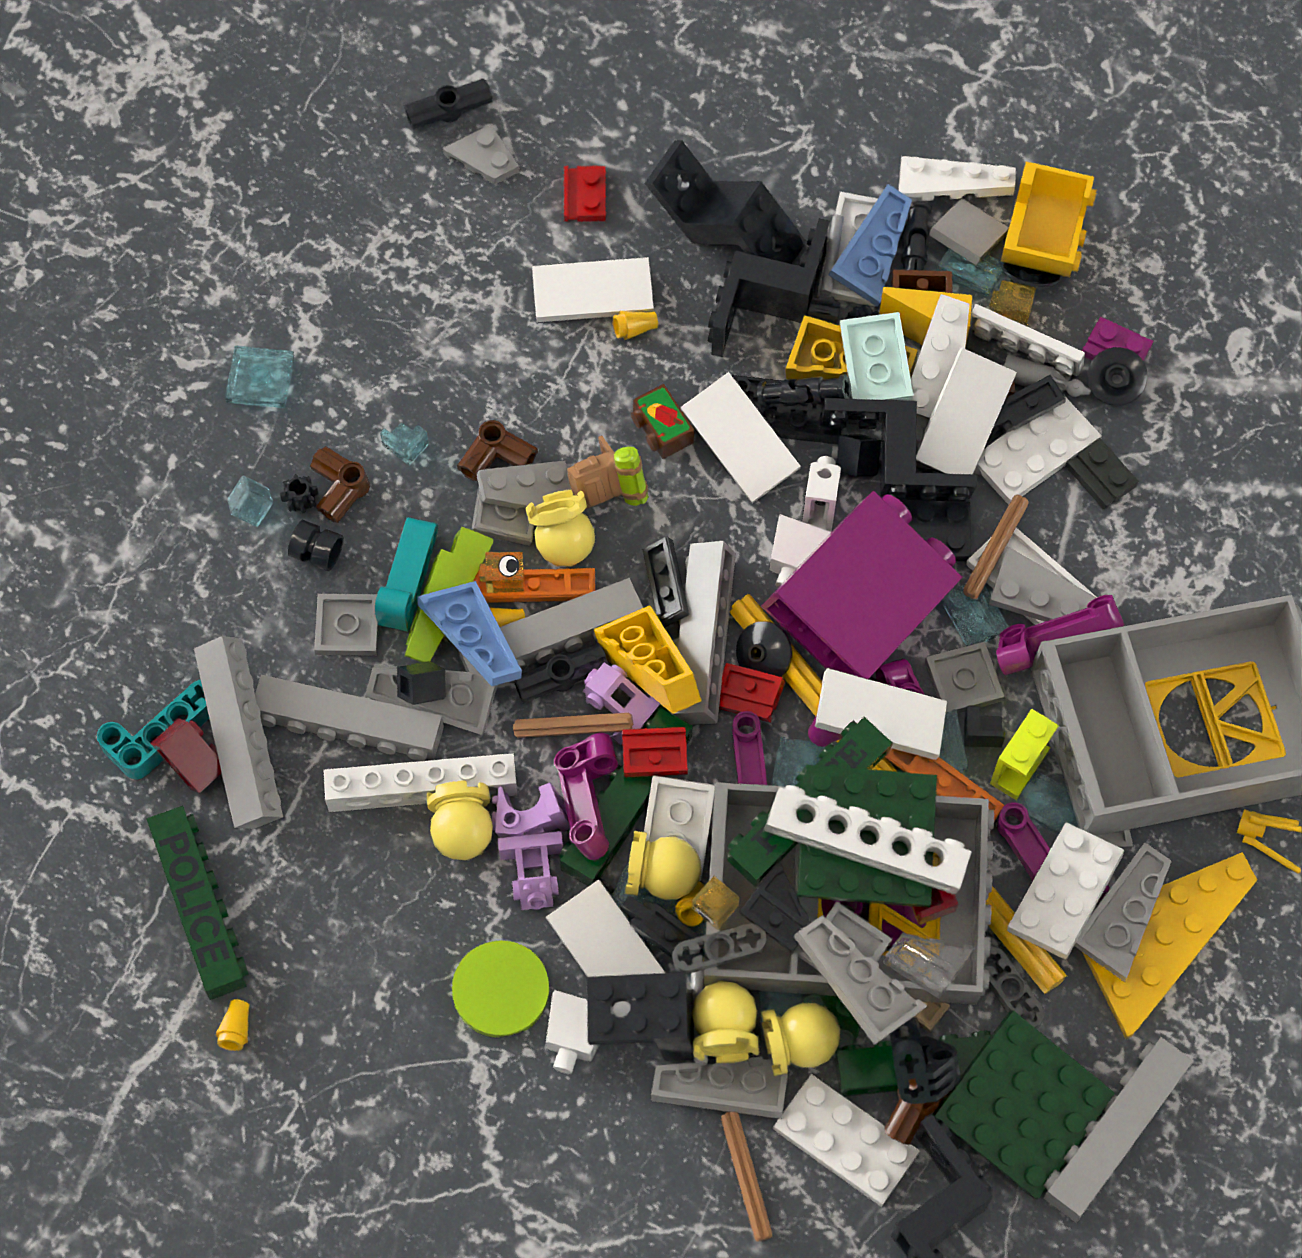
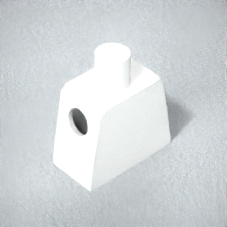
[802,456,841,532]
[770,514,831,588]
[546,990,614,1074]

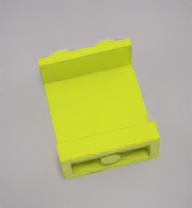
[990,709,1059,801]

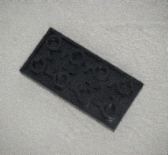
[731,375,842,445]

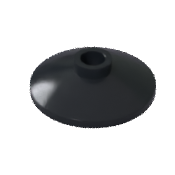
[1002,262,1061,290]
[1087,347,1148,406]
[736,621,792,677]

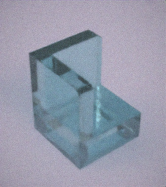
[380,423,429,465]
[228,475,273,528]

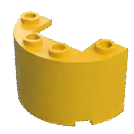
[1001,161,1097,278]

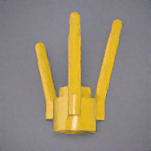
[1237,809,1302,874]

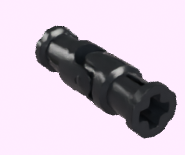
[901,201,932,270]
[757,374,851,408]

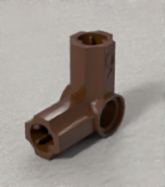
[457,420,538,481]
[310,446,370,523]
[884,1079,949,1145]

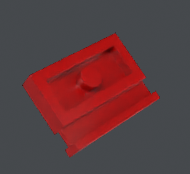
[564,166,606,222]
[719,663,786,723]
[622,727,688,777]

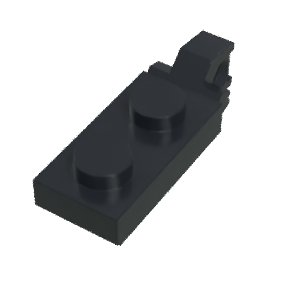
[990,375,1066,435]
[620,895,705,965]

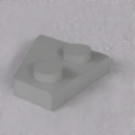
[443,124,520,185]

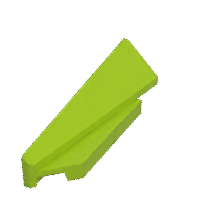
[405,527,494,662]

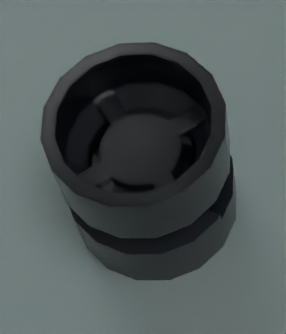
[288,520,344,571]

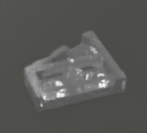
[883,933,974,999]

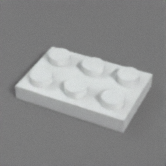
[644,775,715,881]

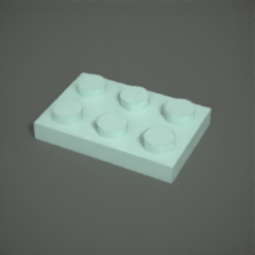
[840,312,913,401]

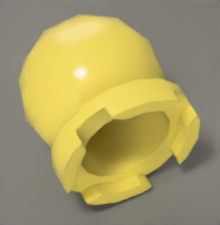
[525,490,595,567]
[426,781,493,860]
[625,831,702,900]
[692,981,759,1063]
[761,1003,840,1076]

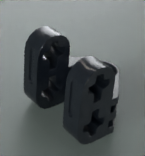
[890,1017,961,1104]

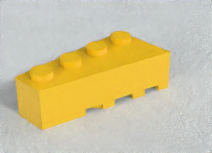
[786,315,918,380]
[594,605,702,714]

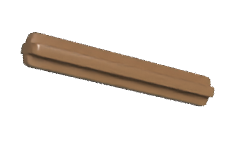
[963,495,1028,599]
[513,713,633,738]
[721,1111,772,1241]

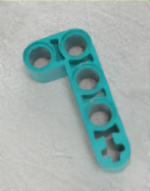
[375,517,438,632]
[97,680,209,780]

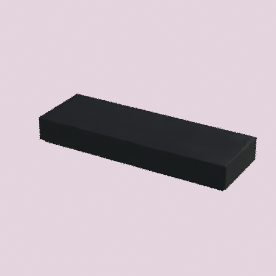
[642,536,689,628]

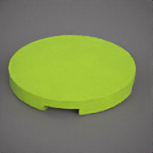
[452,940,549,1038]

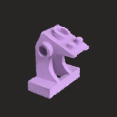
[583,662,660,745]
[492,783,570,838]
[498,831,563,910]

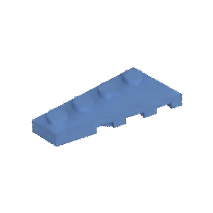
[828,184,912,307]
[418,581,522,686]

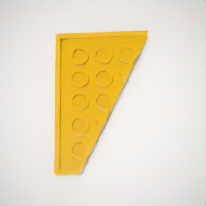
[1082,852,1257,1039]

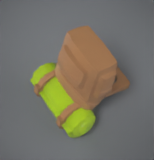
[567,436,649,508]

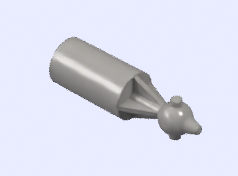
[1004,354,1090,397]

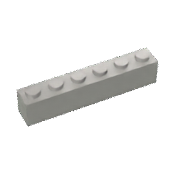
[671,541,736,725]
[459,578,643,673]
[194,636,283,829]
[255,675,444,761]
[1044,1037,1194,1223]

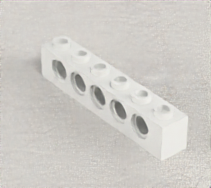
[324,753,517,812]
[764,785,971,894]

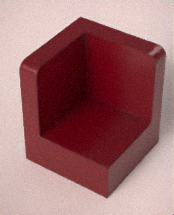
[911,887,959,925]

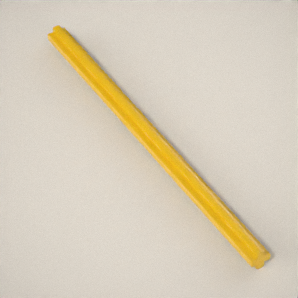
[730,594,1067,994]

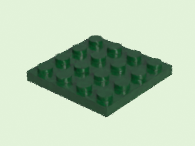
[797,764,937,908]
[932,1010,1115,1200]

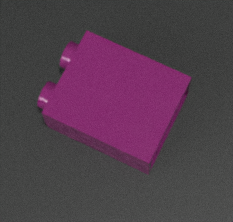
[761,491,962,679]

